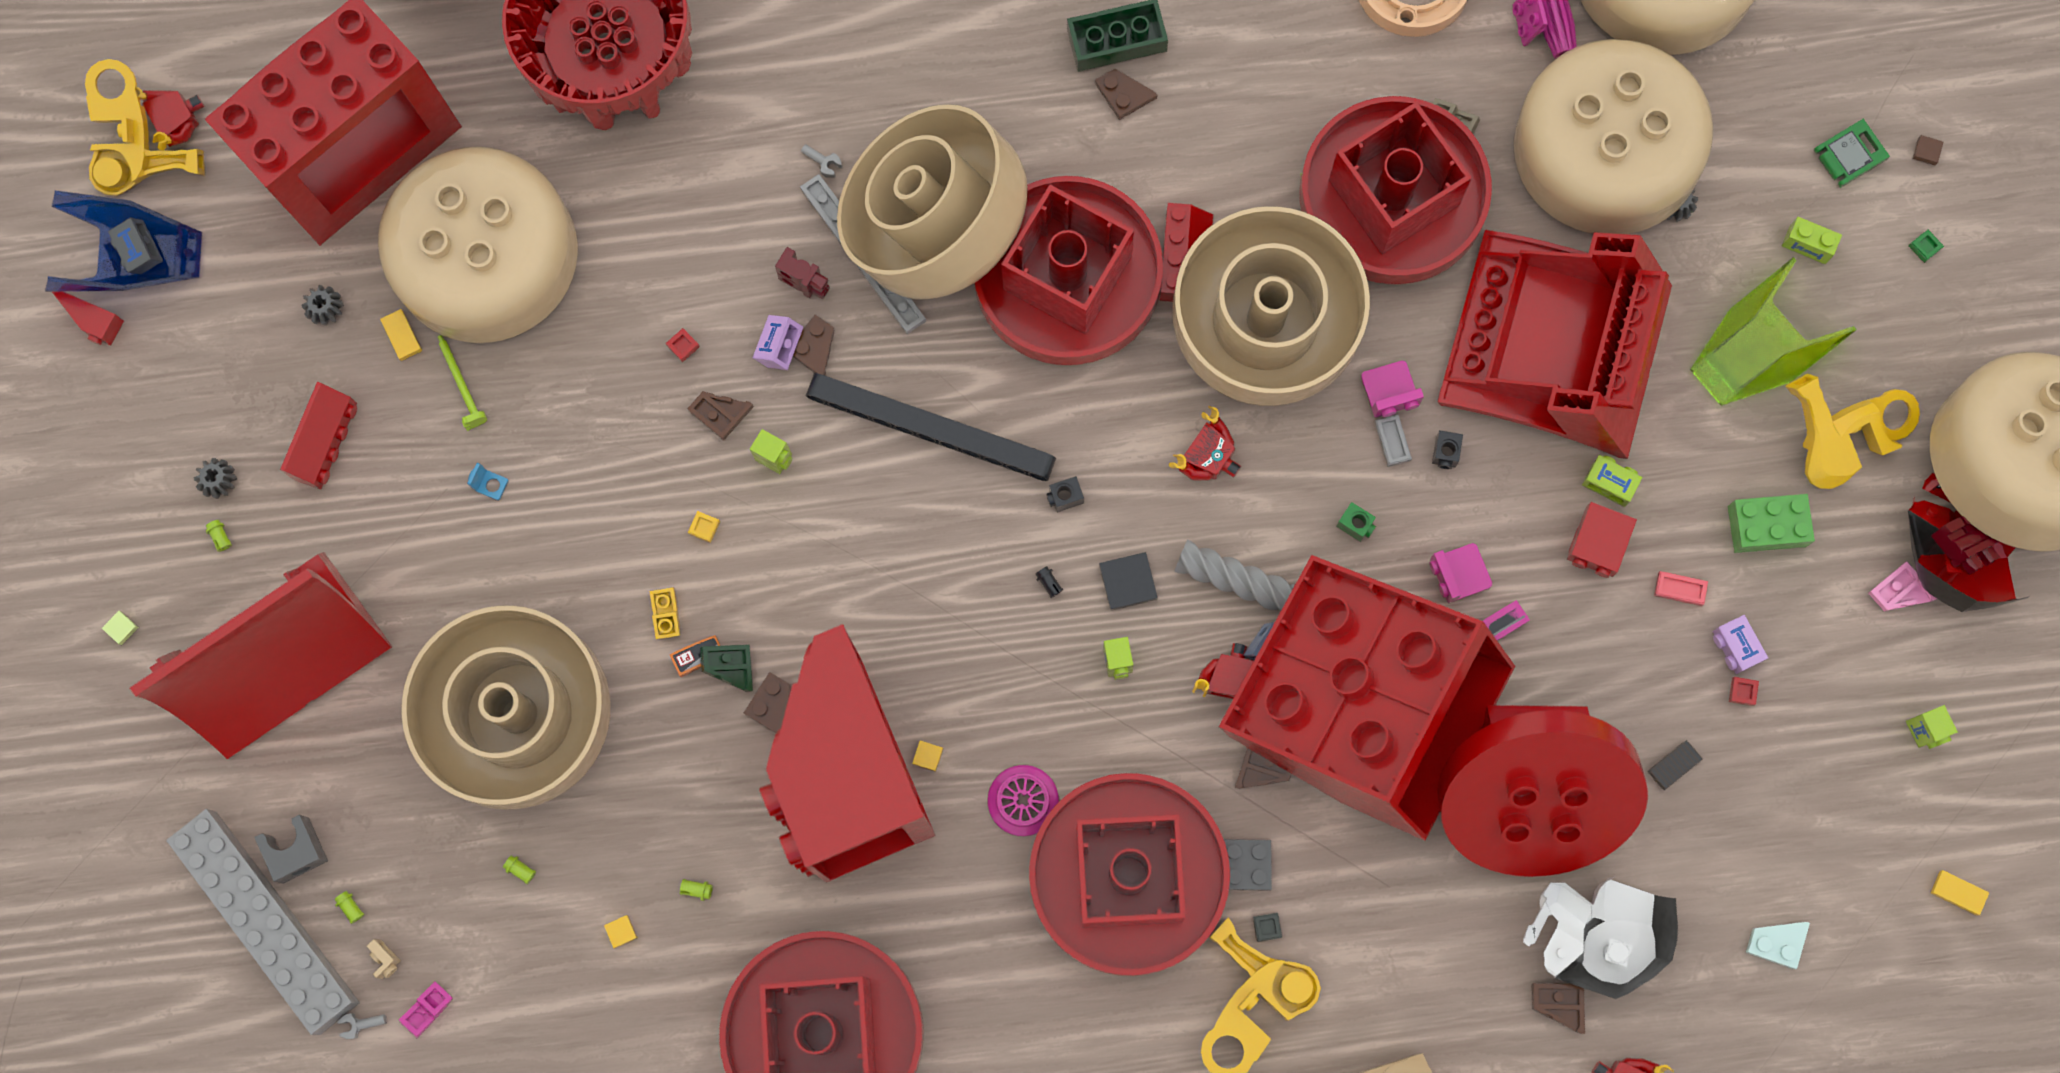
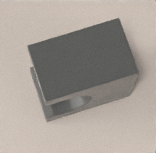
[254,815,328,884]

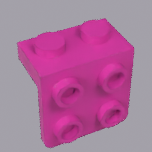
[1361,361,1424,418]
[1429,543,1492,604]

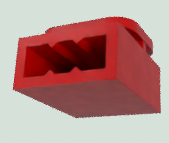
[1567,502,1637,578]

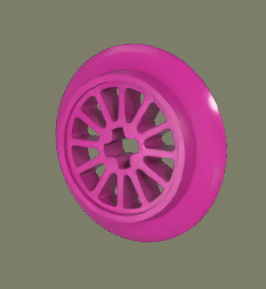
[988,765,1059,836]

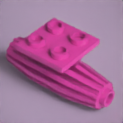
[1512,0,1577,59]

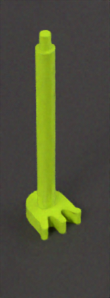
[438,335,487,431]

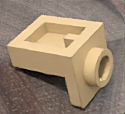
[367,939,401,979]

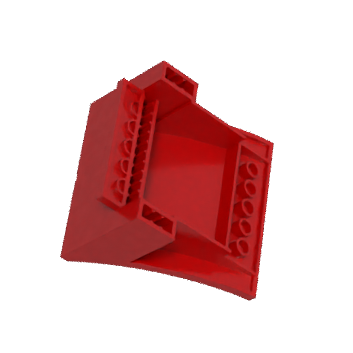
[1438,230,1672,459]
[129,552,392,759]

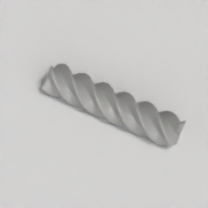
[1174,539,1295,611]

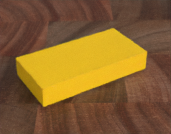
[380,309,422,361]
[1931,870,1989,916]

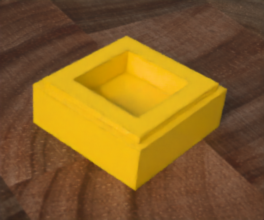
[688,511,720,543]
[912,740,943,772]
[604,915,637,948]

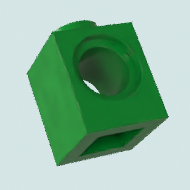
[1336,502,1376,542]

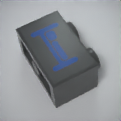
[108,218,163,274]

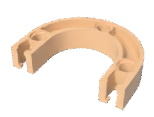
[1359,0,1468,37]

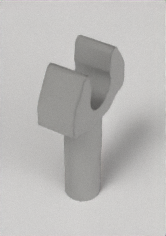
[801,144,842,178]
[337,1013,387,1039]

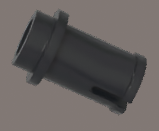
[1036,566,1063,598]

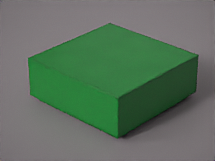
[1908,229,1944,263]

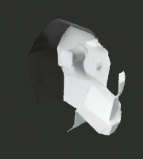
[1523,876,1678,999]

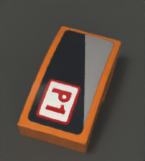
[669,635,720,677]

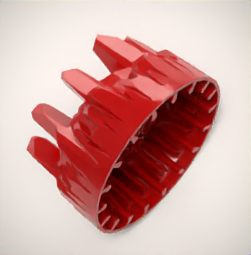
[502,0,692,131]

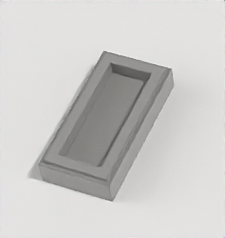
[1374,415,1412,467]

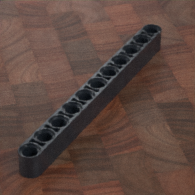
[805,373,1056,481]

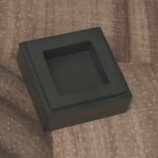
[1253,913,1282,942]

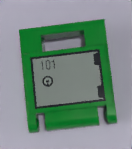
[1814,118,1890,188]

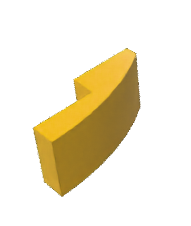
[649,587,680,639]

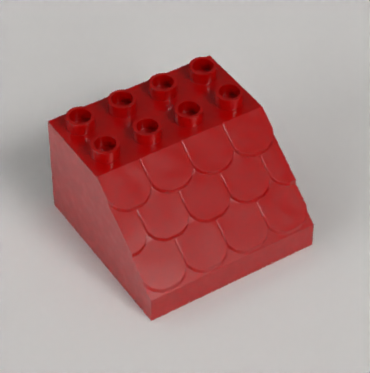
[1219,555,1516,841]
[759,624,936,883]

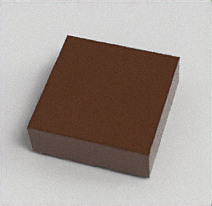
[1913,135,1944,165]

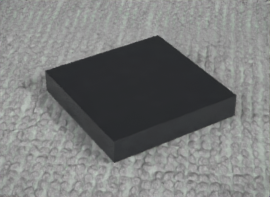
[1099,552,1158,610]

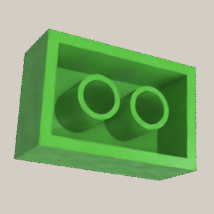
[1727,494,1815,553]

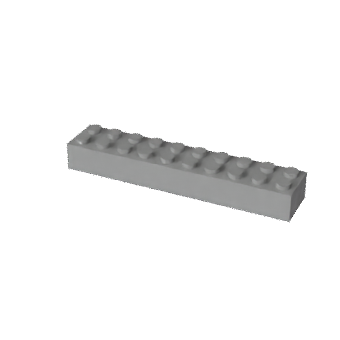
[166,809,360,1035]

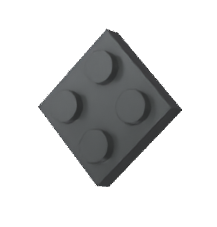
[1224,839,1272,890]

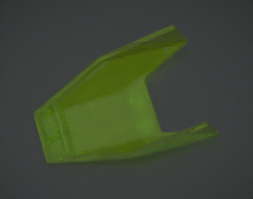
[1690,257,1857,406]

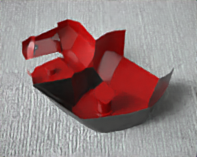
[1908,473,2030,612]

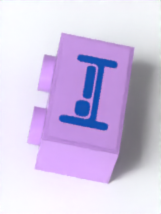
[753,315,803,370]
[1712,615,1768,674]

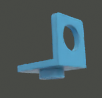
[467,463,509,500]

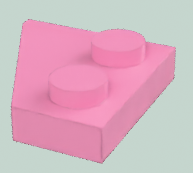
[1868,562,1937,612]

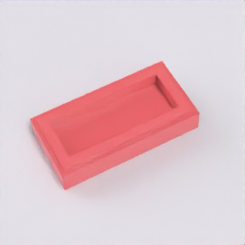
[1654,571,1708,606]

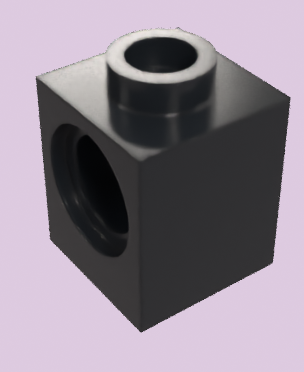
[1432,430,1463,469]
[1046,476,1084,512]

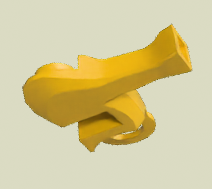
[85,59,205,196]
[1785,373,1920,489]
[1201,917,1321,1073]

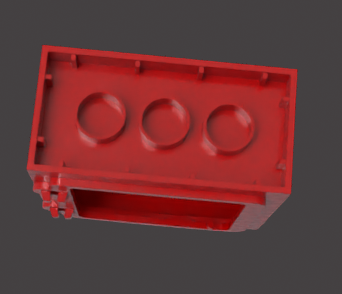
[205,0,462,246]

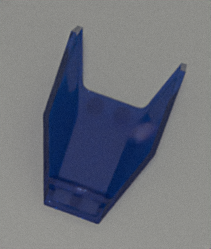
[45,190,202,292]

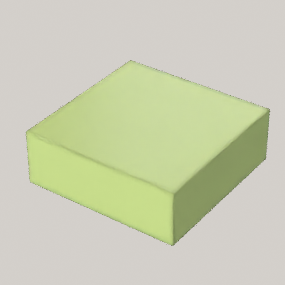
[102,611,139,645]

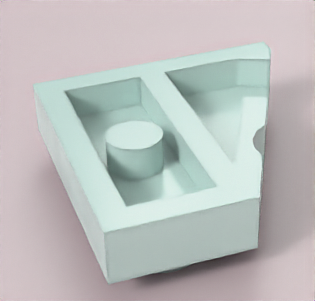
[1746,922,1810,969]

